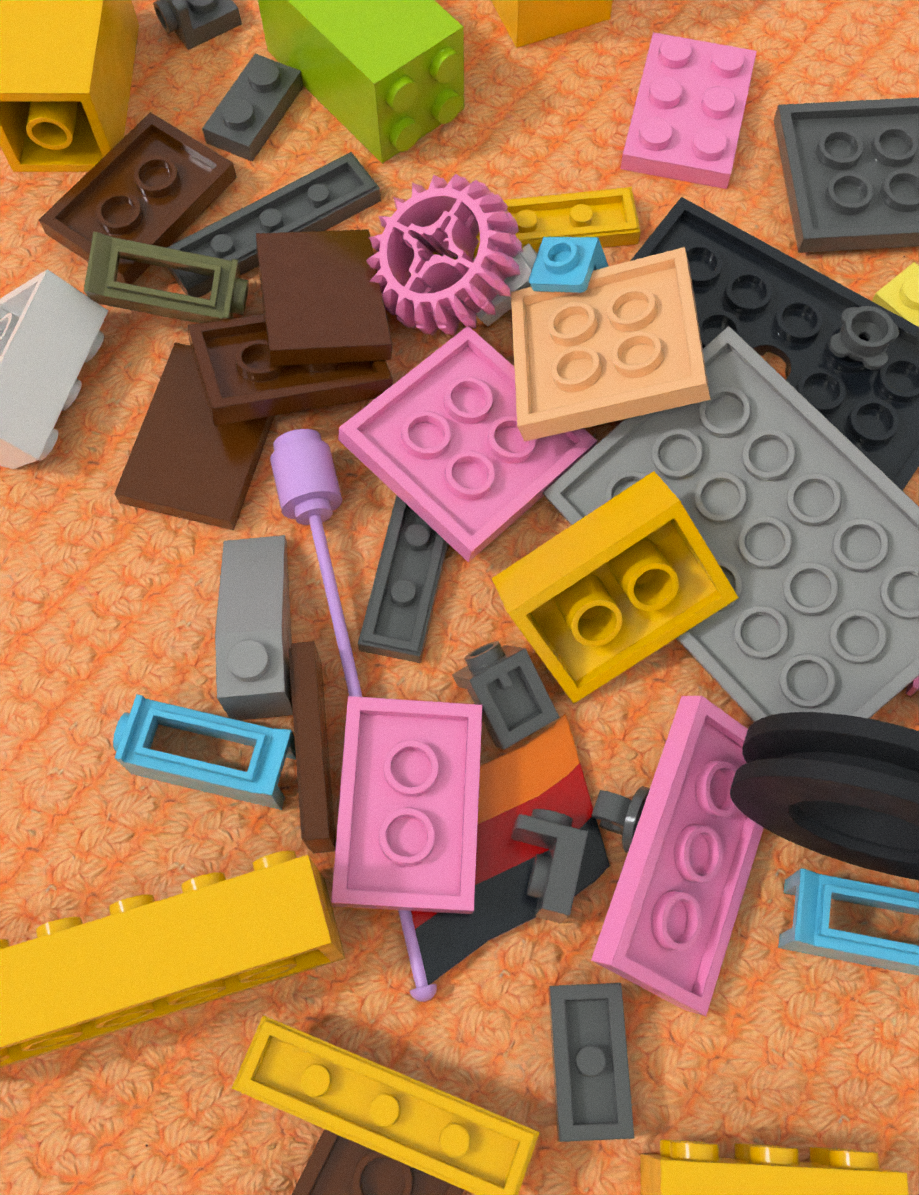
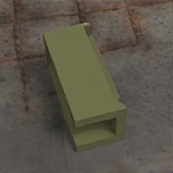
[84,231,249,323]

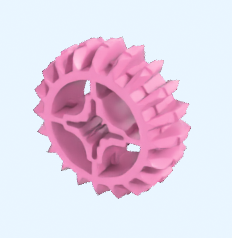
[366,174,523,336]

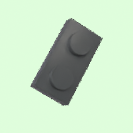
[202,54,304,162]
[548,983,635,1142]

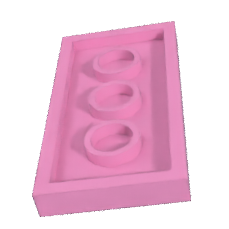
[591,696,764,1016]

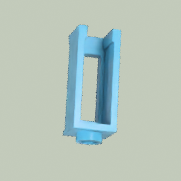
[113,694,296,810]
[778,868,919,976]

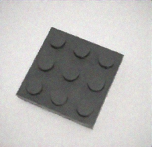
[773,97,919,253]

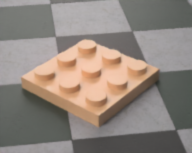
[511,247,711,442]

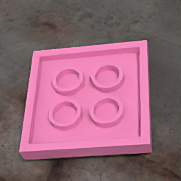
[338,326,597,563]

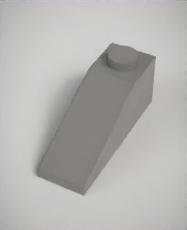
[215,535,293,720]

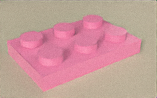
[620,32,757,189]
[331,696,482,914]

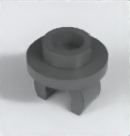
[591,786,650,853]

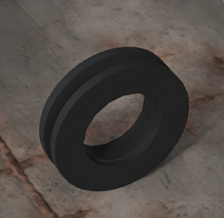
[730,712,919,880]

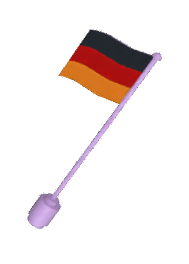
[270,429,610,1002]

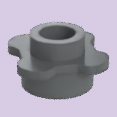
[829,306,899,370]

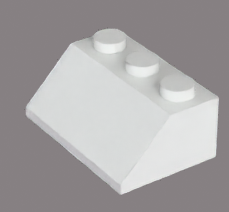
[0,269,108,469]

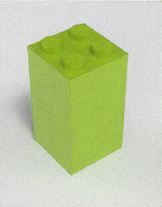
[258,0,464,164]

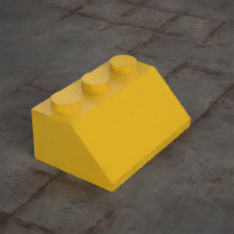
[491,471,739,704]

